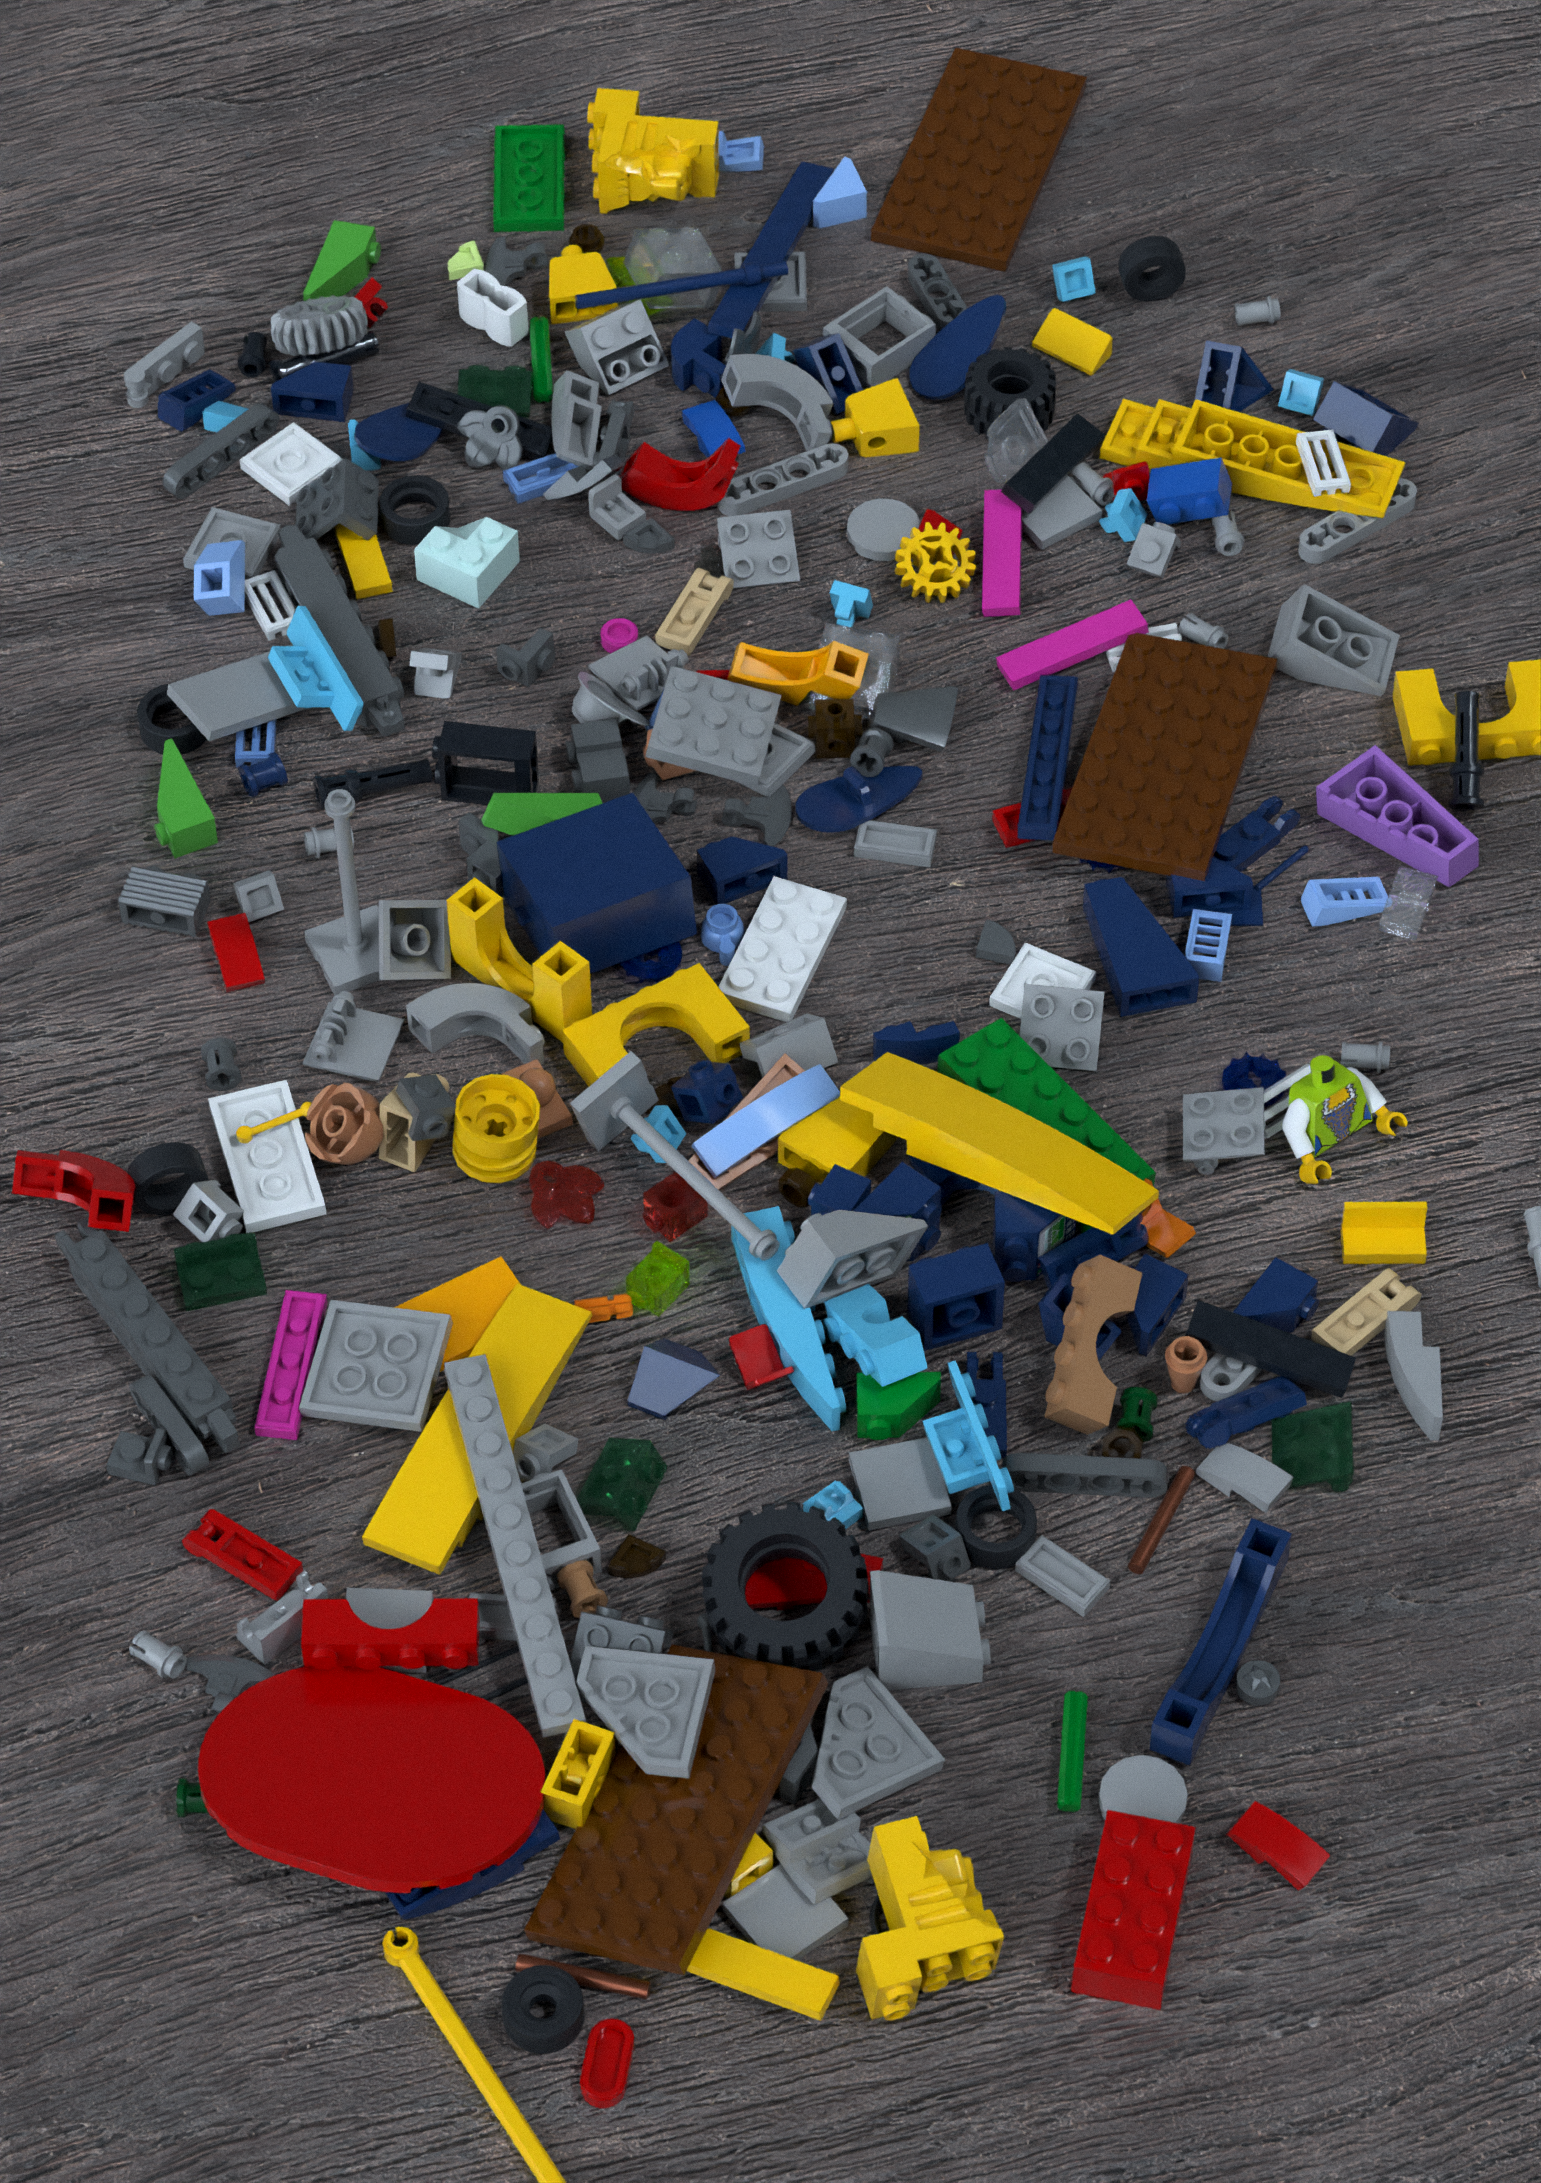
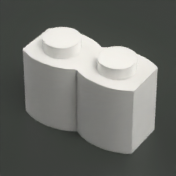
[457,269,529,347]

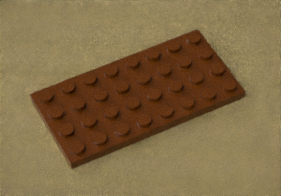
[871,47,1087,272]
[1052,633,1277,881]
[524,1644,828,1975]

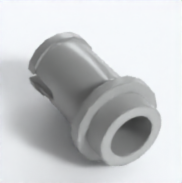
[1234,296,1281,327]
[1070,463,1114,505]
[1212,511,1244,556]
[1178,613,1228,649]
[304,825,354,858]
[1341,1041,1390,1073]
[129,1630,187,1679]

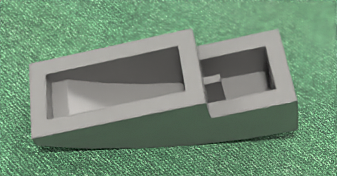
[551,370,602,470]
[1384,1311,1443,1440]

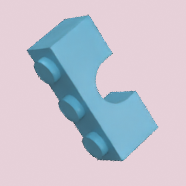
[823,1284,928,1387]

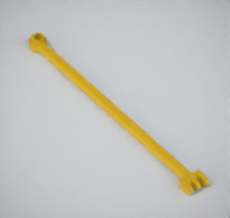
[382,1927,566,2183]

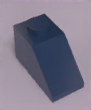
[792,333,863,415]
[271,362,354,422]
[697,836,788,905]
[1166,857,1253,918]
[1126,1254,1189,1357]
[1233,1257,1319,1333]

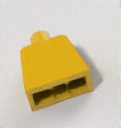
[549,245,618,325]
[830,378,920,458]

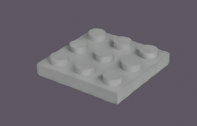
[645,666,782,787]
[299,1300,453,1432]

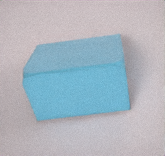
[202,401,248,433]
[348,419,381,471]

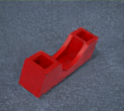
[301,1598,480,1670]

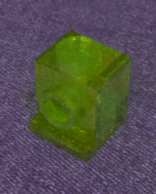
[626,1240,690,1317]

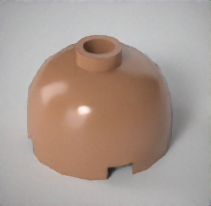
[305,1082,384,1165]

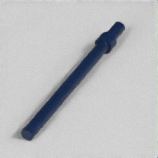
[575,261,788,309]

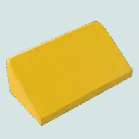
[1032,308,1113,376]

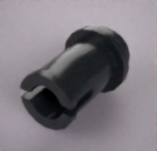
[237,332,267,378]

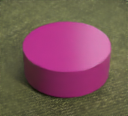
[600,618,638,653]

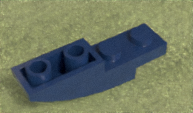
[385,1809,560,1920]

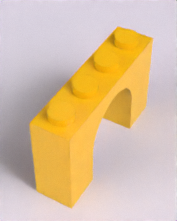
[1392,659,1541,766]
[446,877,592,1042]
[562,963,750,1087]

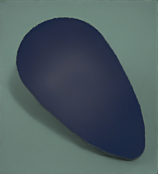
[909,295,1006,400]
[354,403,444,461]
[795,766,923,832]

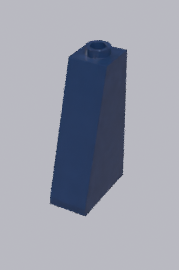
[1083,877,1199,1017]

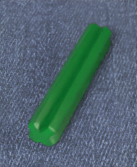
[529,316,553,403]
[1057,1690,1088,1812]

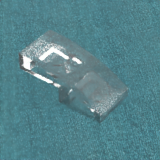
[1379,866,1438,941]

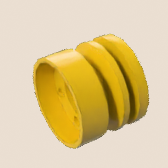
[452,1074,540,1183]

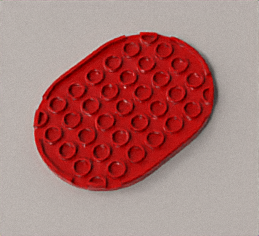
[198,1666,545,1893]

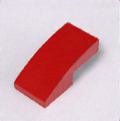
[207,913,265,992]
[1226,1801,1331,1891]

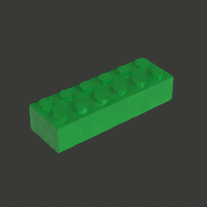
[937,1018,1156,1233]

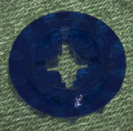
[620,941,682,983]
[1222,1052,1286,1107]

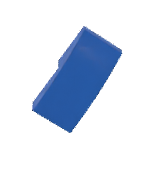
[681,400,746,458]

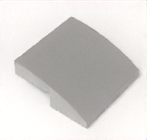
[763,1799,872,1904]

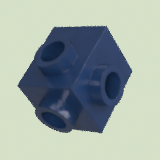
[671,1060,743,1124]

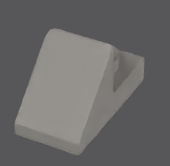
[409,648,462,699]

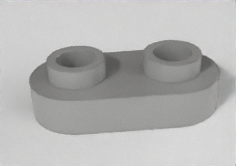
[1200,1353,1263,1402]

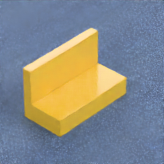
[1340,1202,1428,1264]

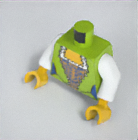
[1282,1055,1407,1184]

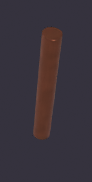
[1128,1466,1195,1574]
[515,1953,651,2000]

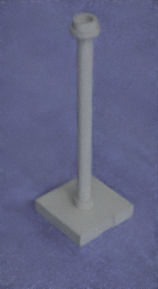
[304,789,380,996]
[570,1051,780,1260]

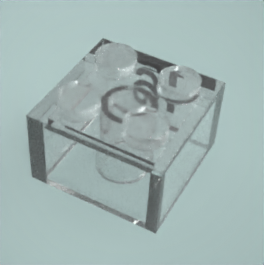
[624,227,723,309]

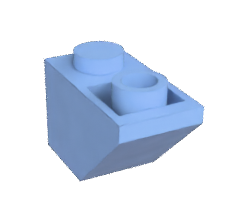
[194,540,245,616]

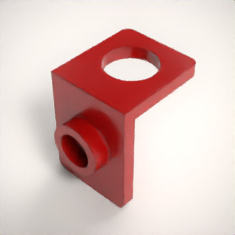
[1103,461,1150,502]
[728,1324,794,1391]

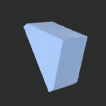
[813,157,867,229]

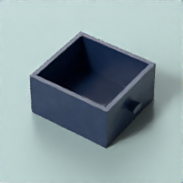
[496,792,697,974]

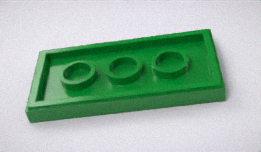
[493,124,565,232]

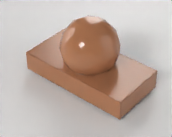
[501,1059,573,1139]

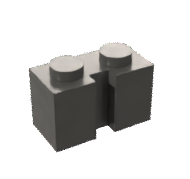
[565,718,630,803]

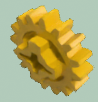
[895,522,976,603]

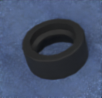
[379,475,450,545]
[137,683,207,755]
[127,1142,209,1215]
[955,1485,1037,1570]

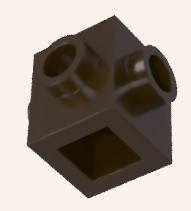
[808,698,862,759]

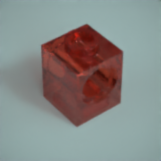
[642,1171,708,1242]

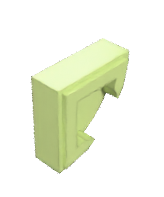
[448,240,484,280]

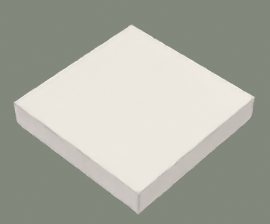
[239,422,343,506]
[989,942,1096,1019]

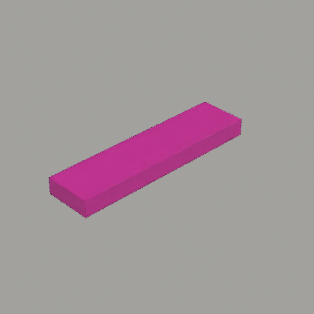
[982,489,1022,617]
[996,599,1149,691]
[254,1290,327,1440]

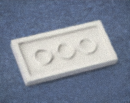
[718,876,847,1022]
[208,1080,326,1234]

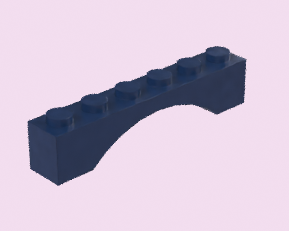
[1149,1518,1292,1766]

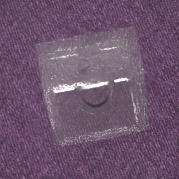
[809,623,900,719]

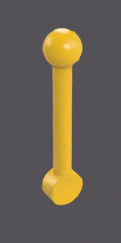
[236,1102,312,1143]

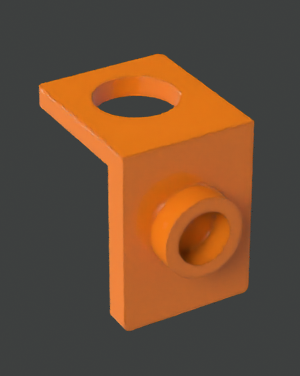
[1141,1179,1196,1258]

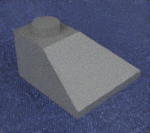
[379,900,451,980]

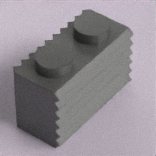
[118,866,211,937]

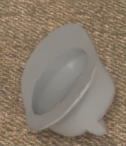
[572,672,650,726]

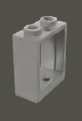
[823,286,936,388]
[521,1469,602,1591]

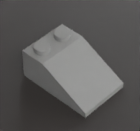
[1267,584,1400,696]
[777,1210,928,1309]

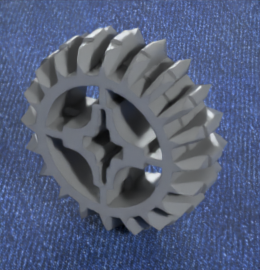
[270,295,368,356]

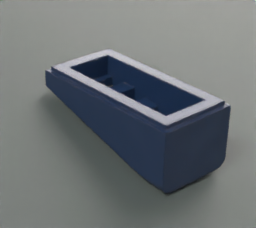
[158,369,236,432]

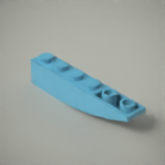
[731,1206,846,1431]

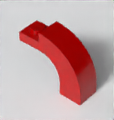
[619,438,741,511]
[12,1150,135,1232]

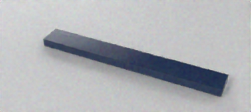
[708,161,834,338]

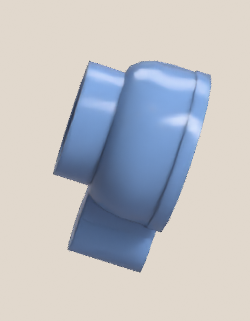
[701,904,744,966]

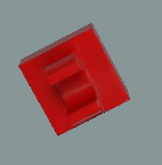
[354,277,388,327]

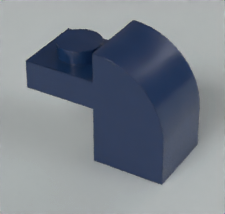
[671,318,726,398]

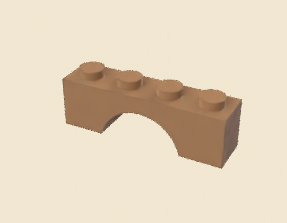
[1045,1255,1142,1435]

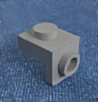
[588,474,646,541]
[1126,522,1182,579]

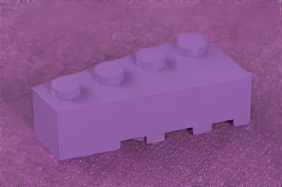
[1316,745,1479,887]

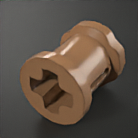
[557,1560,608,1618]

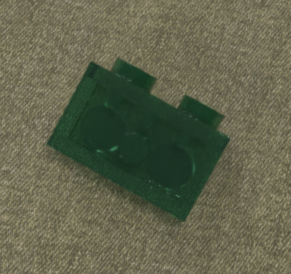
[458,365,533,417]
[174,1232,267,1312]
[576,1437,667,1531]

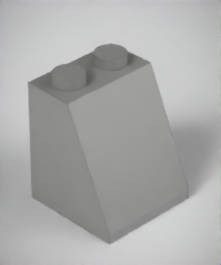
[869,1570,991,1690]

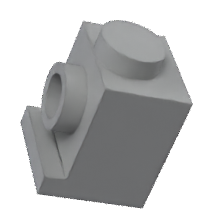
[173,1180,244,1246]

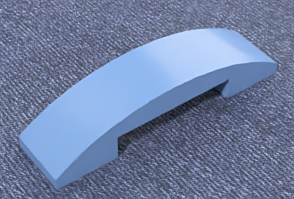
[691,1064,840,1179]

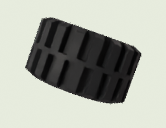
[964,347,1056,443]

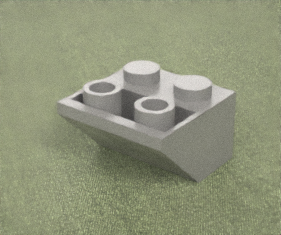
[565,299,670,395]

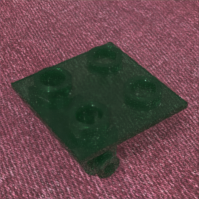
[1271,1401,1354,1492]

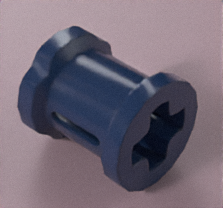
[238,752,288,798]

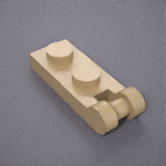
[655,568,734,656]
[1311,1268,1422,1356]

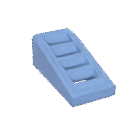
[1301,877,1392,926]
[1185,909,1232,982]

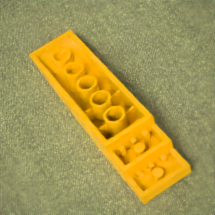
[1099,399,1405,518]
[840,1052,1159,1235]
[362,1283,592,1575]

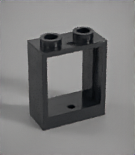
[432,721,539,805]

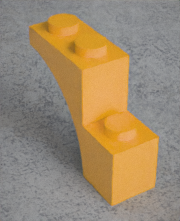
[727,641,869,706]

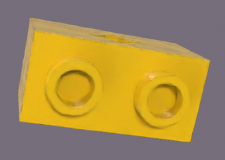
[541,1719,616,1829]

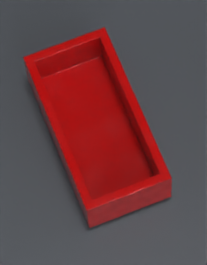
[1071,1809,1196,2010]

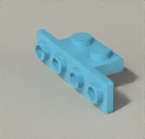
[268,606,363,731]
[923,1360,1014,1511]

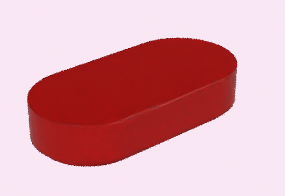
[580,2018,635,2108]

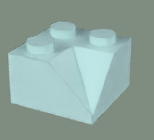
[414,517,520,609]

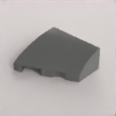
[867,686,958,752]

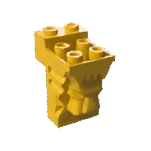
[587,88,719,214]
[856,1816,1004,2021]

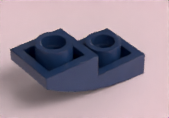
[873,1021,960,1065]

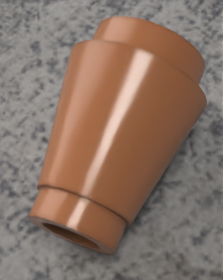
[1165,1336,1207,1393]

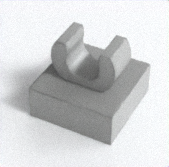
[233,870,284,922]

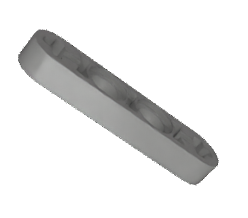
[717,443,849,516]
[1298,478,1417,564]

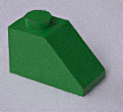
[856,1372,941,1440]

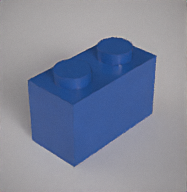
[1147,458,1232,525]

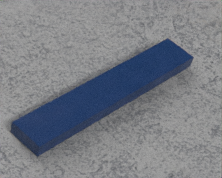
[1018,675,1078,840]

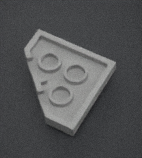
[576,1646,716,1778]
[812,1666,945,1820]

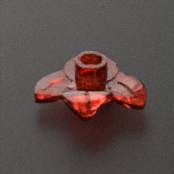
[529,1161,605,1229]

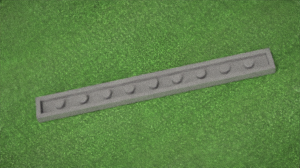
[444,1354,586,1737]

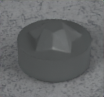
[1236,1660,1280,1706]

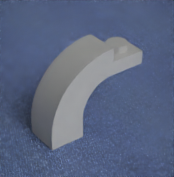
[721,354,833,451]
[406,983,545,1065]

